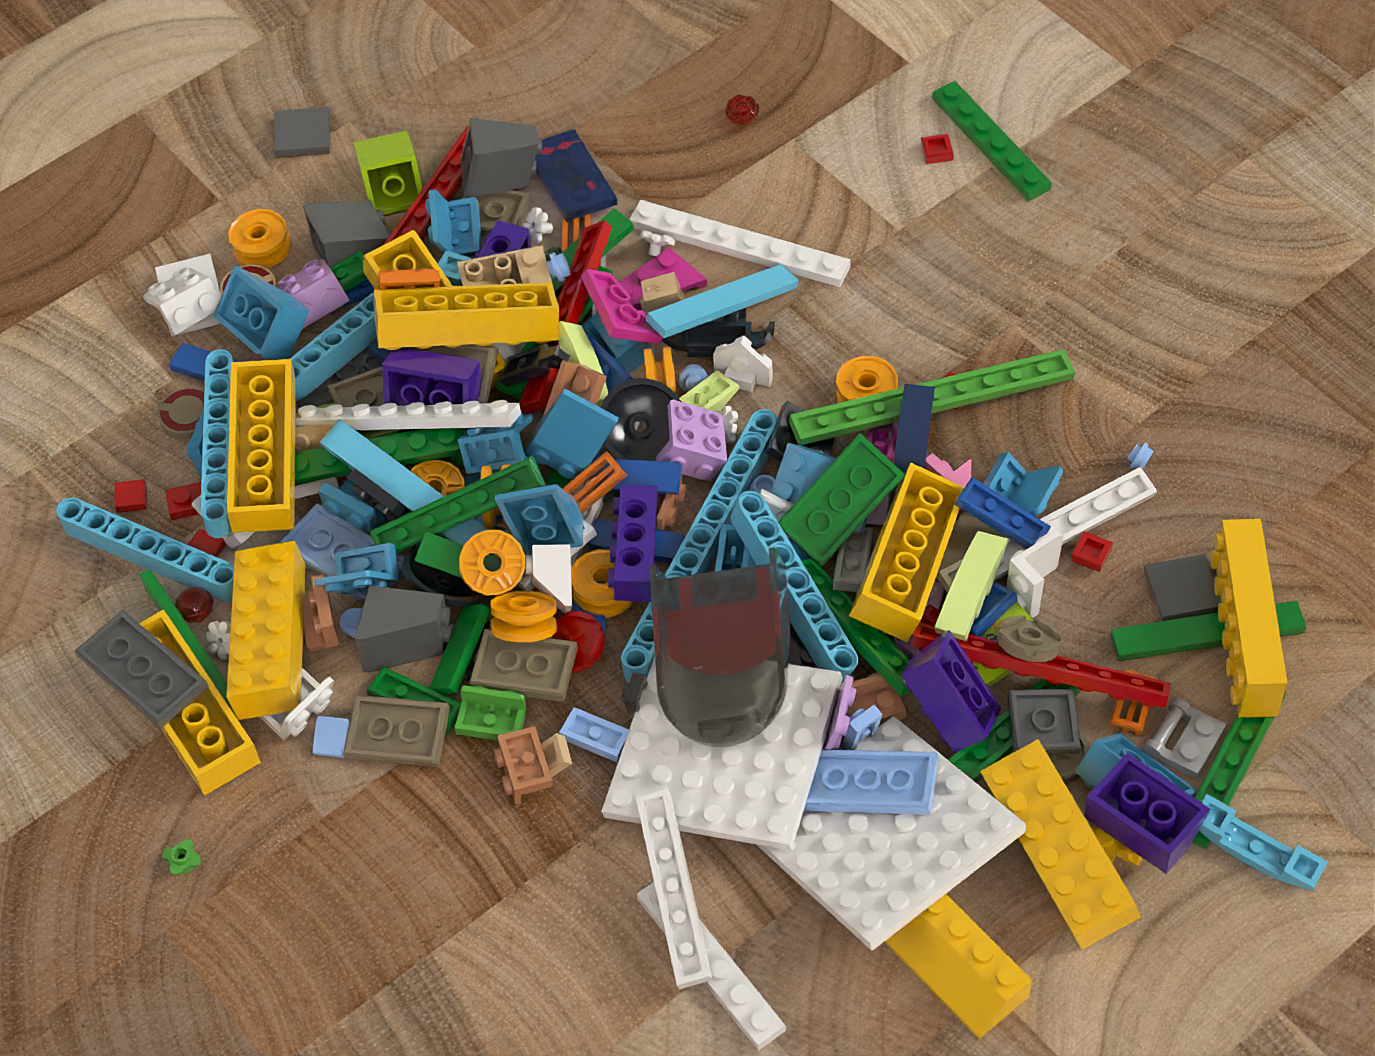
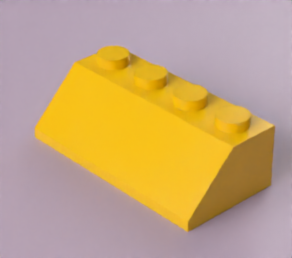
[885,894,1032,1039]

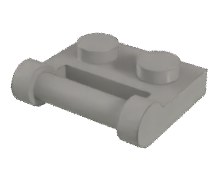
[1144,697,1226,779]

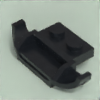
[662,308,775,357]

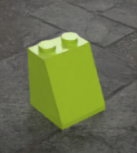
[353,130,423,215]

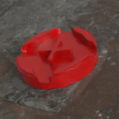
[549,611,605,673]

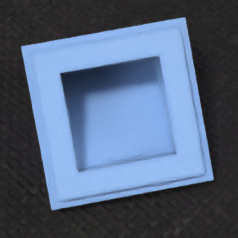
[312,716,349,758]

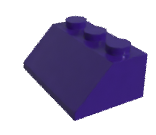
[382,347,481,429]
[901,630,1001,753]
[1084,753,1210,874]

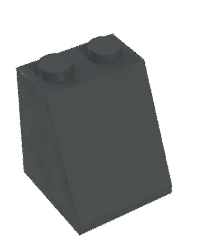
[460,118,542,198]
[303,200,393,268]
[354,585,454,673]

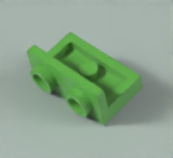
[455,685,527,741]

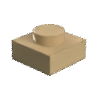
[541,733,572,777]

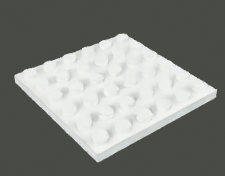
[601,645,843,851]
[756,716,1026,951]

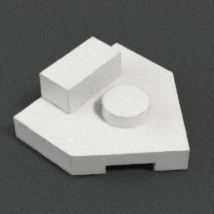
[713,336,773,392]

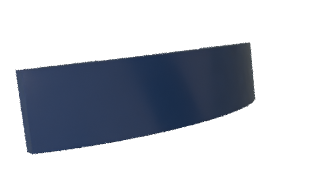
[890,384,935,504]

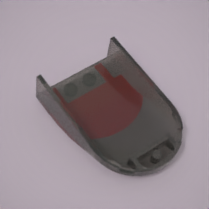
[649,547,790,747]

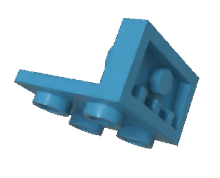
[458,412,534,474]

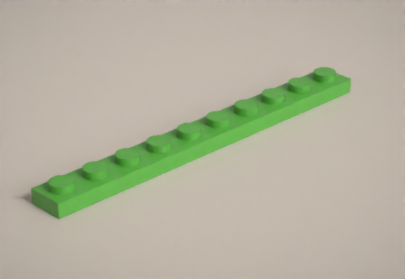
[788,349,1076,445]

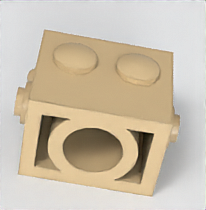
[640,272,685,314]

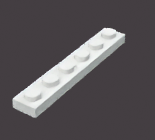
[636,788,713,989]
[637,882,786,1051]

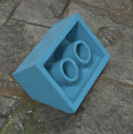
[1075,733,1197,797]

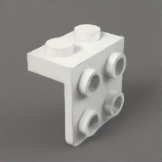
[143,268,220,335]
[1006,531,1063,618]
[259,668,334,740]

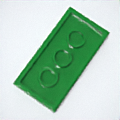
[778,433,905,566]

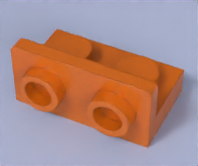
[378,268,440,289]

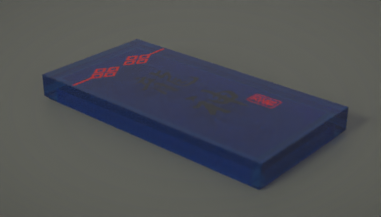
[535,129,618,222]

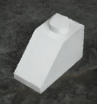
[525,545,572,613]

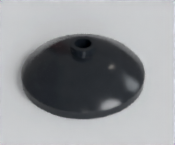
[600,378,681,461]
[402,544,489,607]

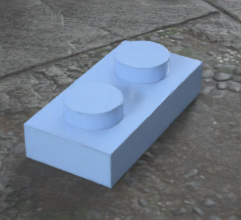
[841,705,883,750]
[559,707,629,763]

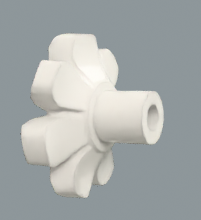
[522,207,553,243]
[639,230,675,256]
[717,406,738,443]
[206,621,231,660]

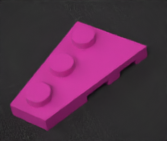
[619,248,707,310]
[581,269,663,344]

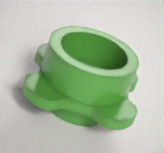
[163,839,201,875]

